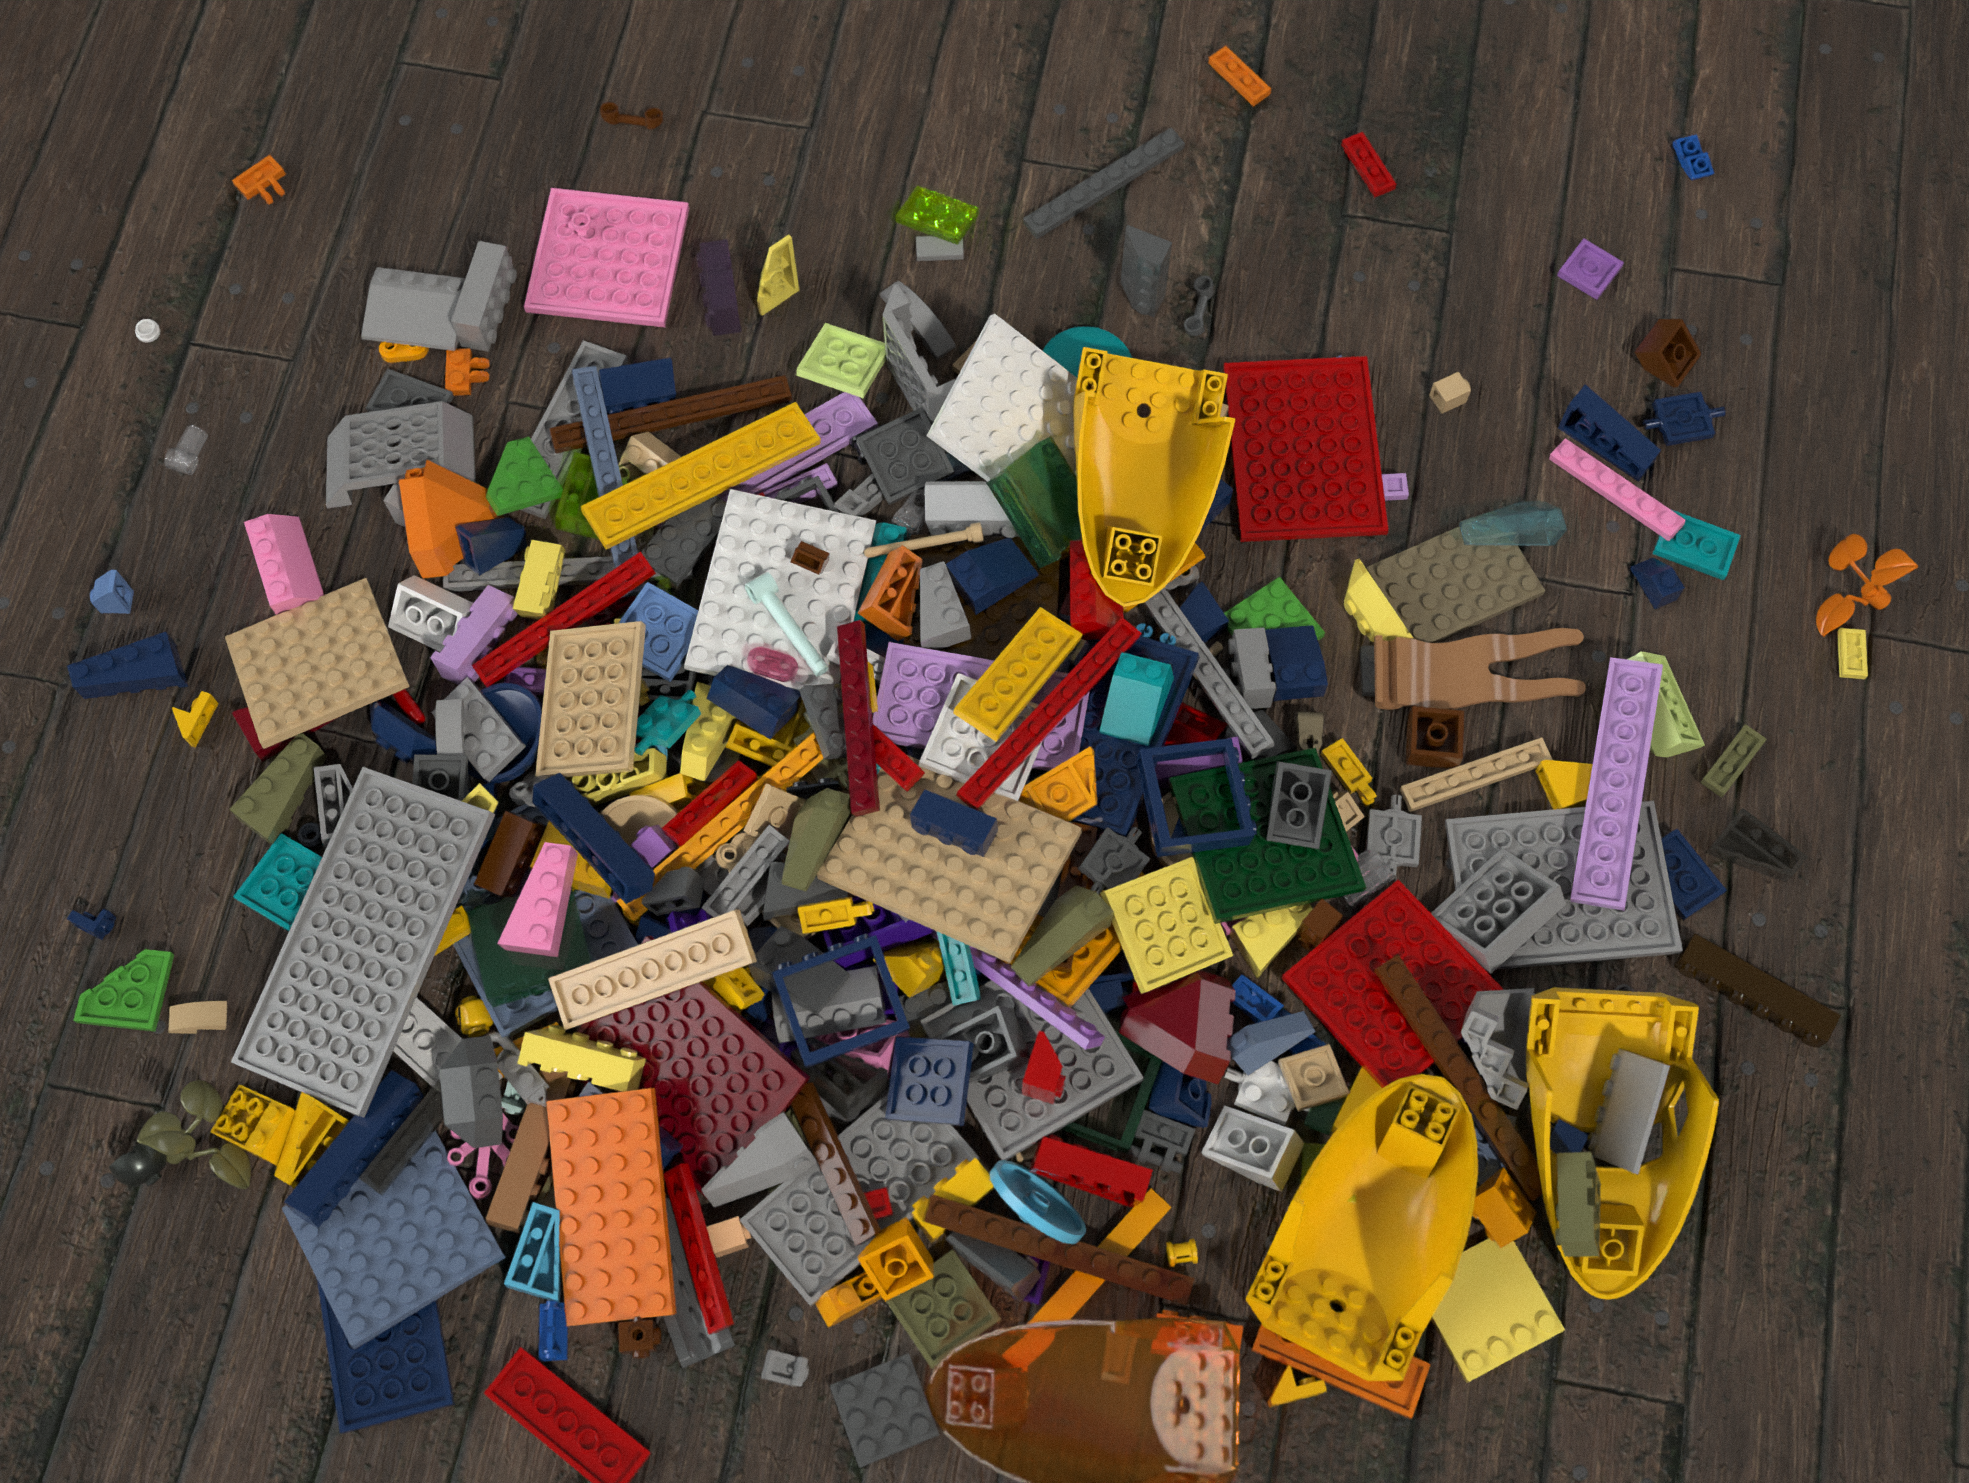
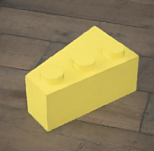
[512,540,565,620]
[1229,903,1312,979]

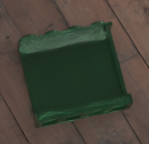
[986,436,1081,568]
[467,885,592,1007]

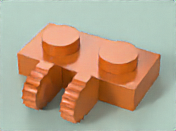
[232,155,286,205]
[445,348,490,396]

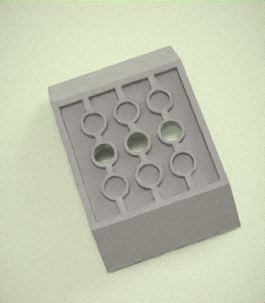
[883,284,956,426]
[326,401,475,509]

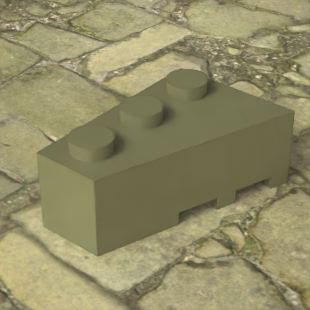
[1555,1152,1601,1257]

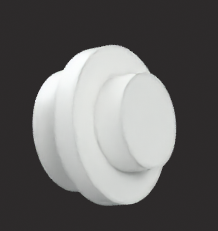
[135,319,160,342]

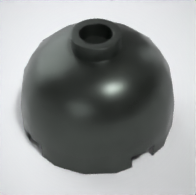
[108,1143,167,1187]

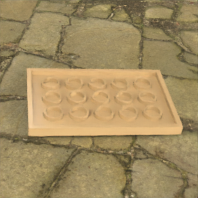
[535,621,646,779]

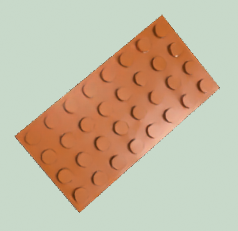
[547,1088,677,1326]

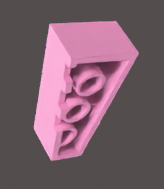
[497,842,578,957]

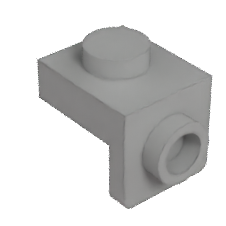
[761,1350,809,1387]

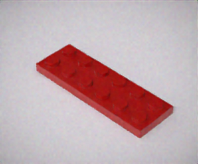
[483,1347,652,1483]

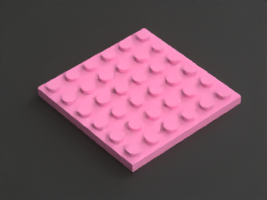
[524,188,689,327]

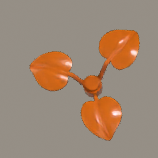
[1816,534,1918,637]

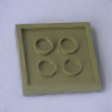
[886,1250,1001,1370]

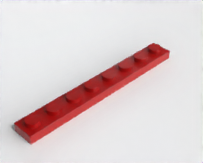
[472,551,656,687]

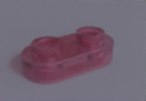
[747,647,798,682]

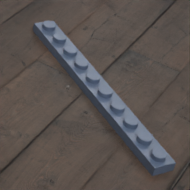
[572,366,645,598]

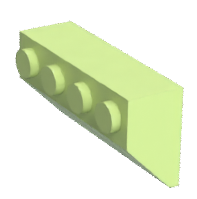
[1627,651,1705,757]

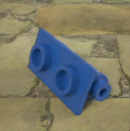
[539,1301,568,1361]

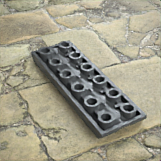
[663,1193,736,1368]

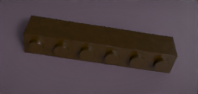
[1674,934,1841,1048]

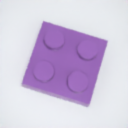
[1557,239,1624,300]

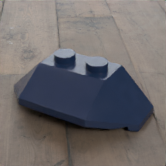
[370,699,437,764]

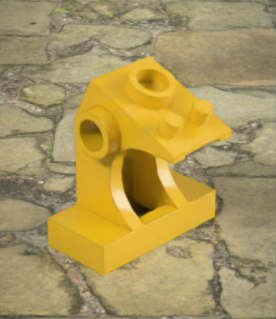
[711,967,765,1015]

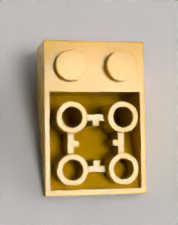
[210,1084,295,1166]

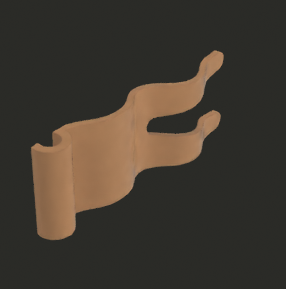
[1374,628,1586,710]

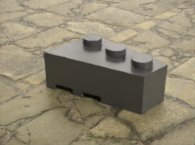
[763,861,848,920]

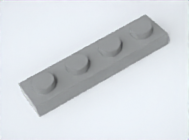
[701,825,790,918]

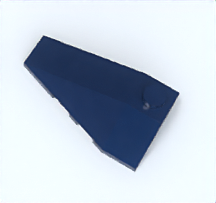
[1149,1061,1212,1128]

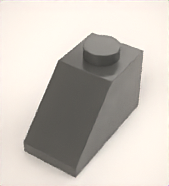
[641,867,705,916]

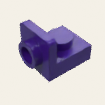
[668,908,712,933]

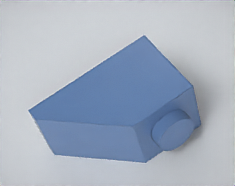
[90,570,134,614]

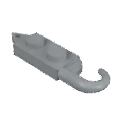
[488,1032,549,1107]

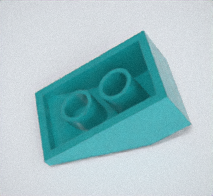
[1100,652,1174,746]

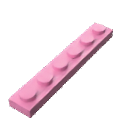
[1549,438,1686,541]

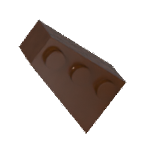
[474,811,547,897]

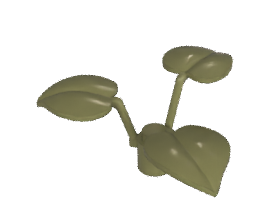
[137,1079,251,1189]

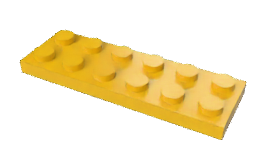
[953,607,1083,742]

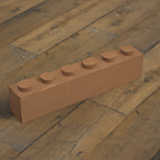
[486,1070,578,1234]

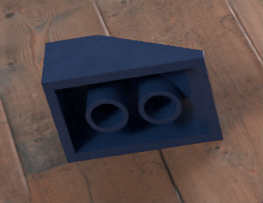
[946,537,1039,615]
[1265,625,1328,701]

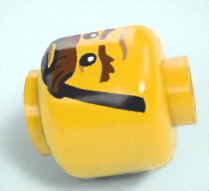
[455,996,493,1038]

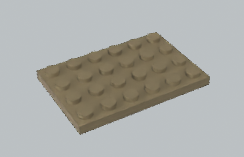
[1366,510,1545,643]

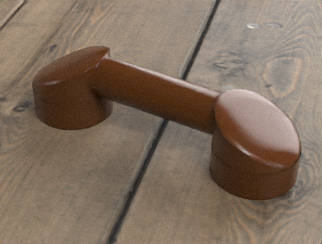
[600,102,664,129]

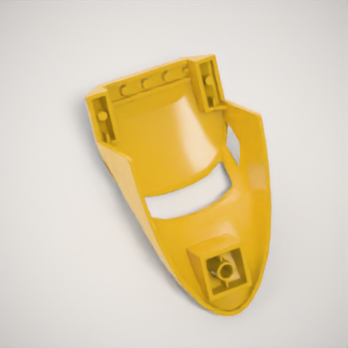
[1526,987,1719,1300]

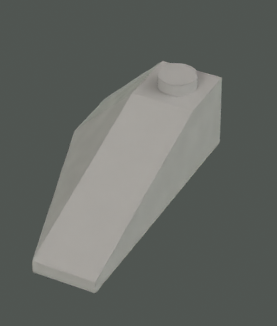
[701,1112,817,1207]

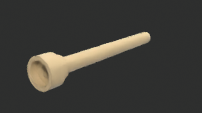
[864,522,984,558]

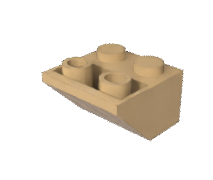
[618,432,681,485]

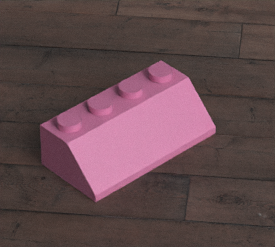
[244,514,324,615]

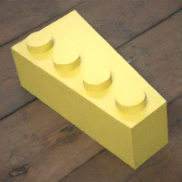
[565,748,667,807]

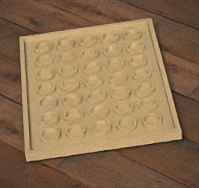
[817,755,1082,963]

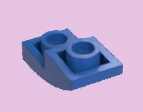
[1672,134,1714,180]

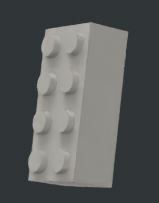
[451,241,517,352]

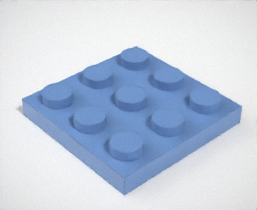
[618,582,698,682]

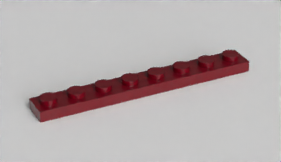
[837,620,880,817]

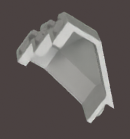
[1461,988,1535,1110]

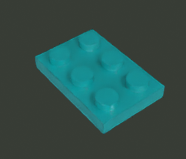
[1652,509,1741,580]

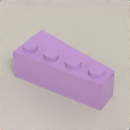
[430,585,518,685]

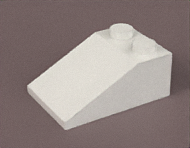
[1201,1106,1304,1192]

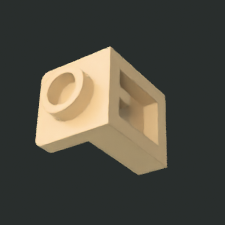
[1332,791,1364,831]

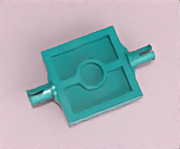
[634,690,701,756]

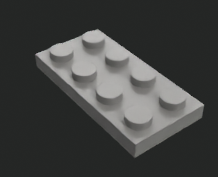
[431,677,526,782]

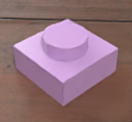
[1382,473,1409,501]

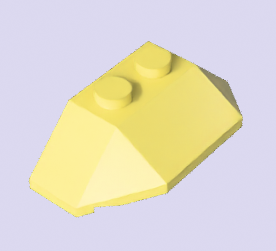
[1344,559,1413,642]

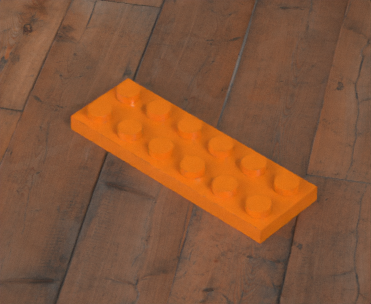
[1251,1323,1431,1419]

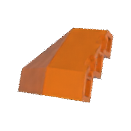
[399,460,504,579]

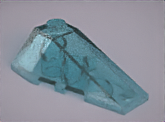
[1459,501,1567,546]

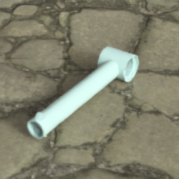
[745,572,829,677]

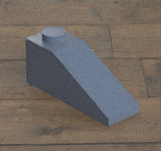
[1227,1011,1315,1076]

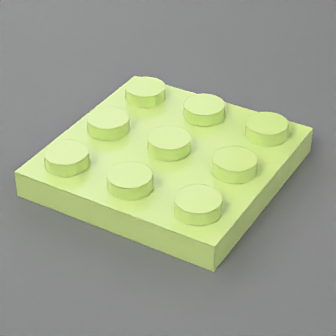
[797,323,886,398]

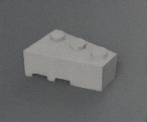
[1228,628,1276,709]

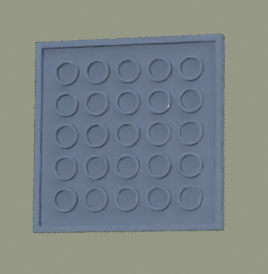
[282,1121,506,1349]

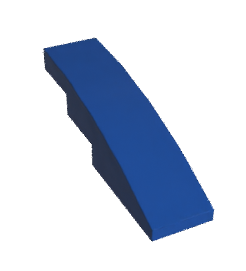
[1232,975,1327,1055]

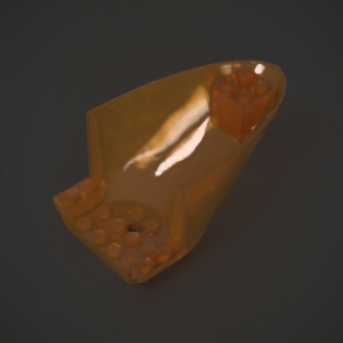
[926,1317,1240,1483]

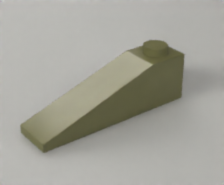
[781,788,853,891]
[1011,885,1114,987]

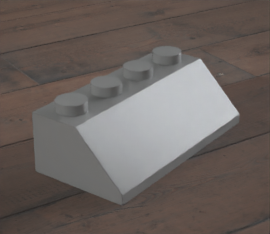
[925,481,1031,538]
[772,965,887,1043]

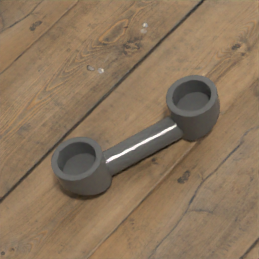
[1184,276,1214,336]

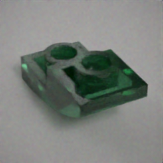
[1304,1081,1351,1135]

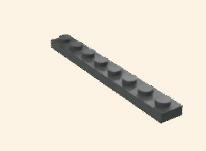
[1023,128,1185,239]

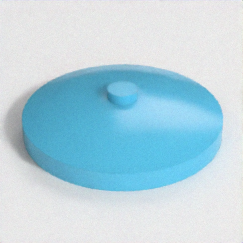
[990,1160,1086,1244]

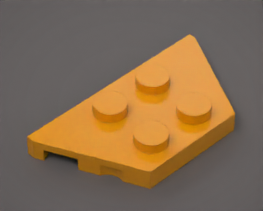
[1018,746,1098,822]

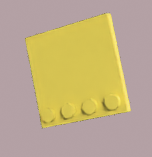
[1100,857,1234,994]
[1431,1238,1565,1383]

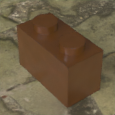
[1295,899,1343,950]

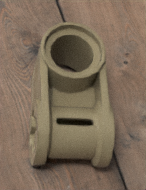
[1296,711,1324,756]

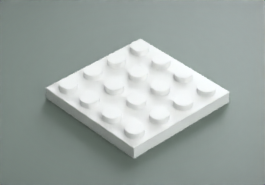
[919,673,1042,801]

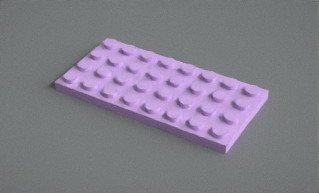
[873,642,1089,771]

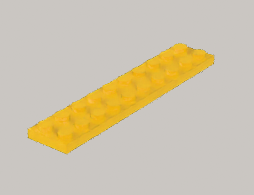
[581,402,821,550]

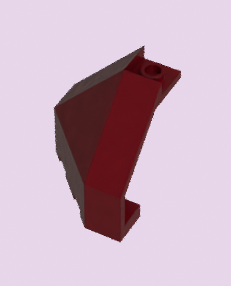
[1118,970,1236,1084]

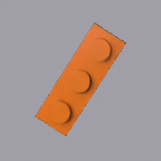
[1208,46,1271,106]

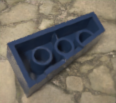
[67,632,189,699]

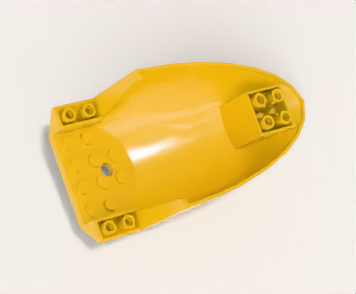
[1073,347,1235,607]
[1246,1074,1478,1381]

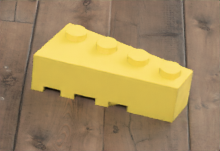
[680,682,738,781]
[517,1025,646,1092]

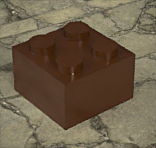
[1406,706,1464,769]

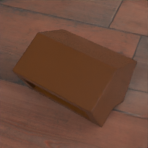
[790,541,830,575]

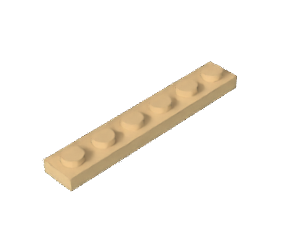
[1400,738,1553,812]

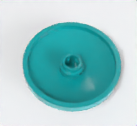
[1043,327,1132,378]

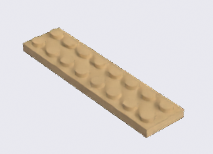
[548,909,757,1030]

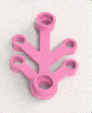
[447,1108,519,1200]

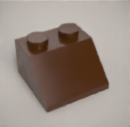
[1634,319,1702,387]

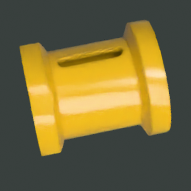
[1166,1238,1198,1267]

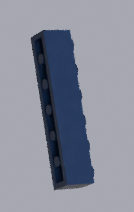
[532,773,655,904]
[284,1070,424,1228]

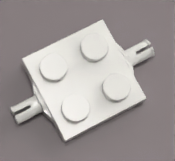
[1224,1061,1312,1126]

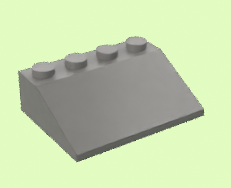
[361,267,466,351]
[1431,848,1566,974]
[1587,1049,1670,1174]

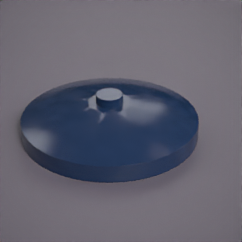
[468,683,543,783]

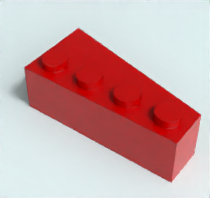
[1029,1135,1153,1208]

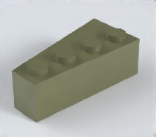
[229,733,327,845]

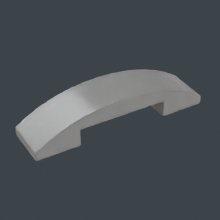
[879,281,956,360]
[834,473,885,517]
[436,699,471,788]

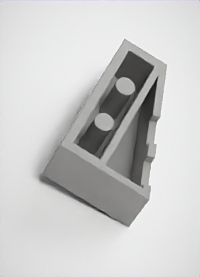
[920,561,971,650]
[314,764,353,850]

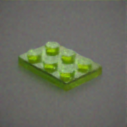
[895,186,979,245]

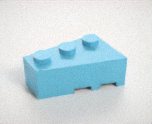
[504,1202,561,1303]

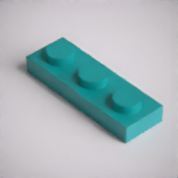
[937,931,981,1006]

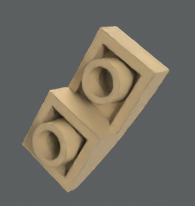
[168,1001,227,1034]

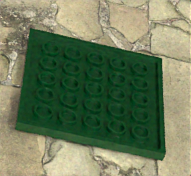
[1168,748,1366,924]

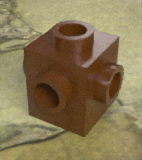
[619,1316,661,1359]

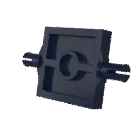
[1642,392,1726,446]

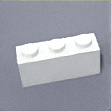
[388,575,473,652]

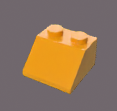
[1472,1167,1537,1248]
[858,1217,934,1301]

